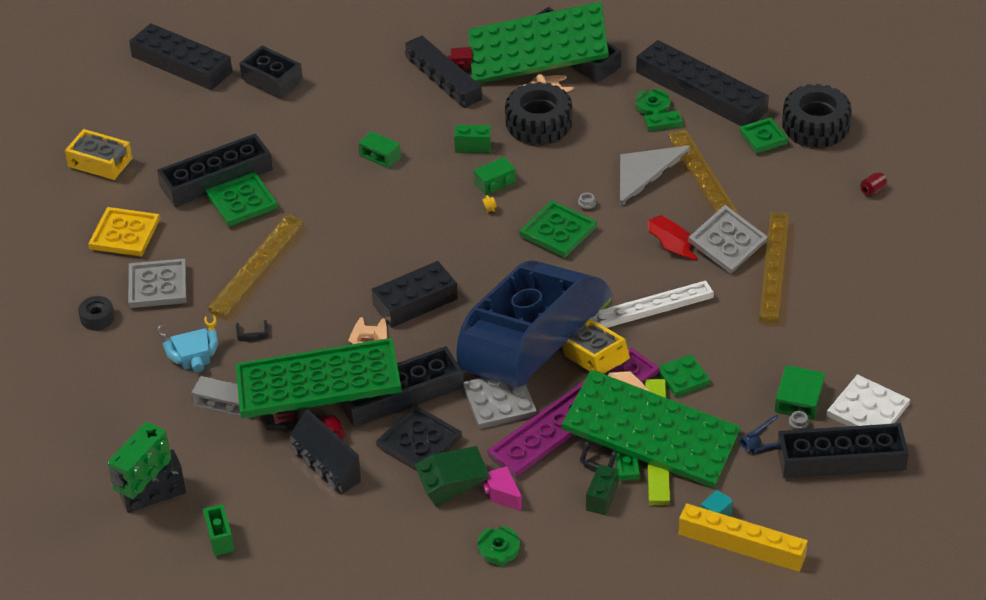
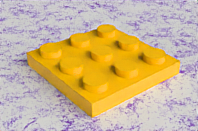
[88,207,160,257]

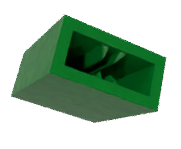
[775,365,825,420]

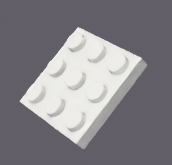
[827,374,910,426]

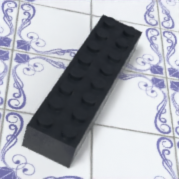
[636,40,769,126]

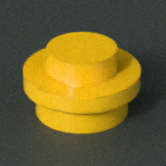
[482,195,497,213]

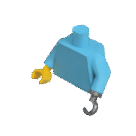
[156,315,218,373]

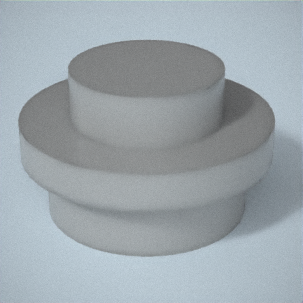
[578,192,596,209]
[789,411,809,430]

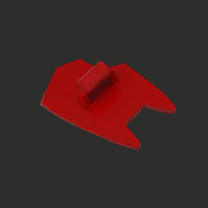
[647,215,697,260]

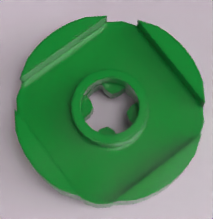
[636,89,670,115]
[478,526,520,567]

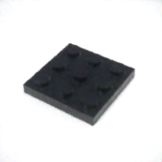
[376,405,462,469]

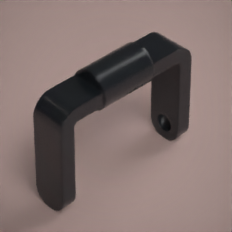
[236,320,268,341]
[265,410,299,431]
[580,441,617,471]

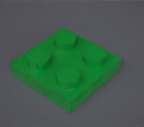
[739,117,788,153]
[658,354,711,398]

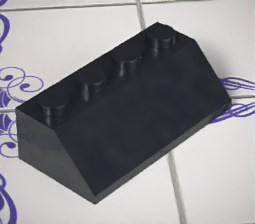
[290,409,361,494]

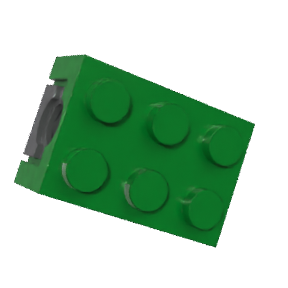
[107,421,171,499]

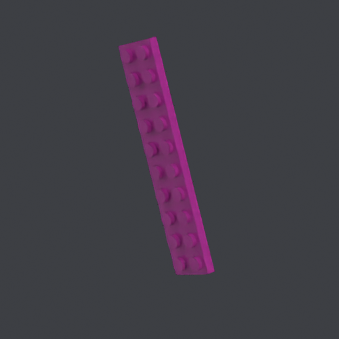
[487,348,659,478]

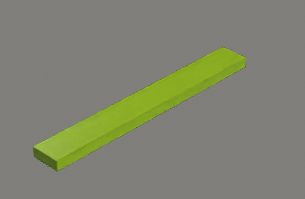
[645,379,670,506]

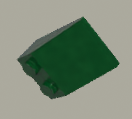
[414,446,490,507]

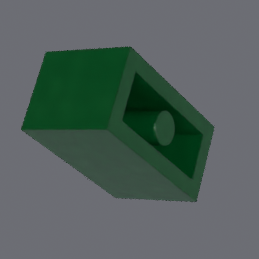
[586,464,619,516]

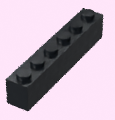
[405,35,482,108]

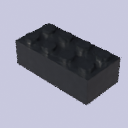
[371,261,458,328]

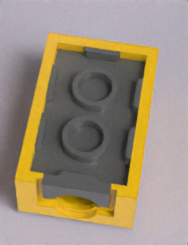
[65,129,132,180]
[562,319,630,374]

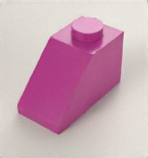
[481,466,522,510]

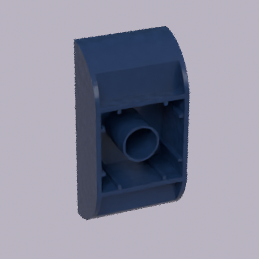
[456,260,612,388]

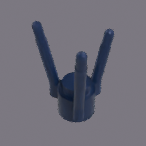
[740,415,779,454]

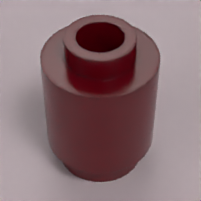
[860,172,887,197]
[321,415,345,440]

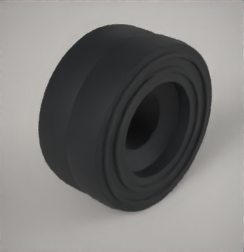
[78,296,115,330]

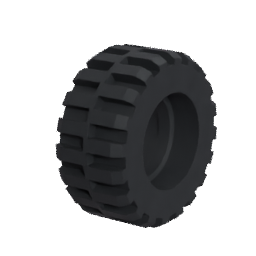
[505,82,572,145]
[782,84,852,148]

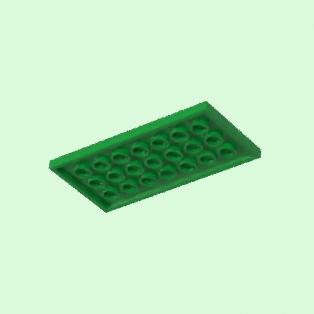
[468,2,609,84]
[235,338,402,418]
[561,369,741,488]

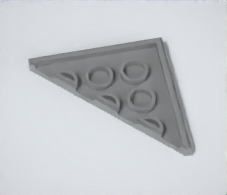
[620,145,690,205]

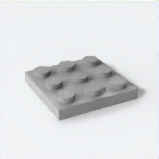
[688,205,768,274]
[128,258,187,308]
[463,377,537,430]

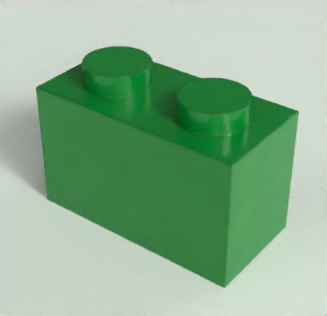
[454,124,492,153]
[359,131,401,169]
[473,157,516,195]
[203,504,234,556]

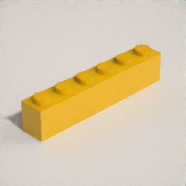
[678,503,808,572]

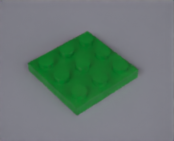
[205,172,278,227]
[519,200,597,258]

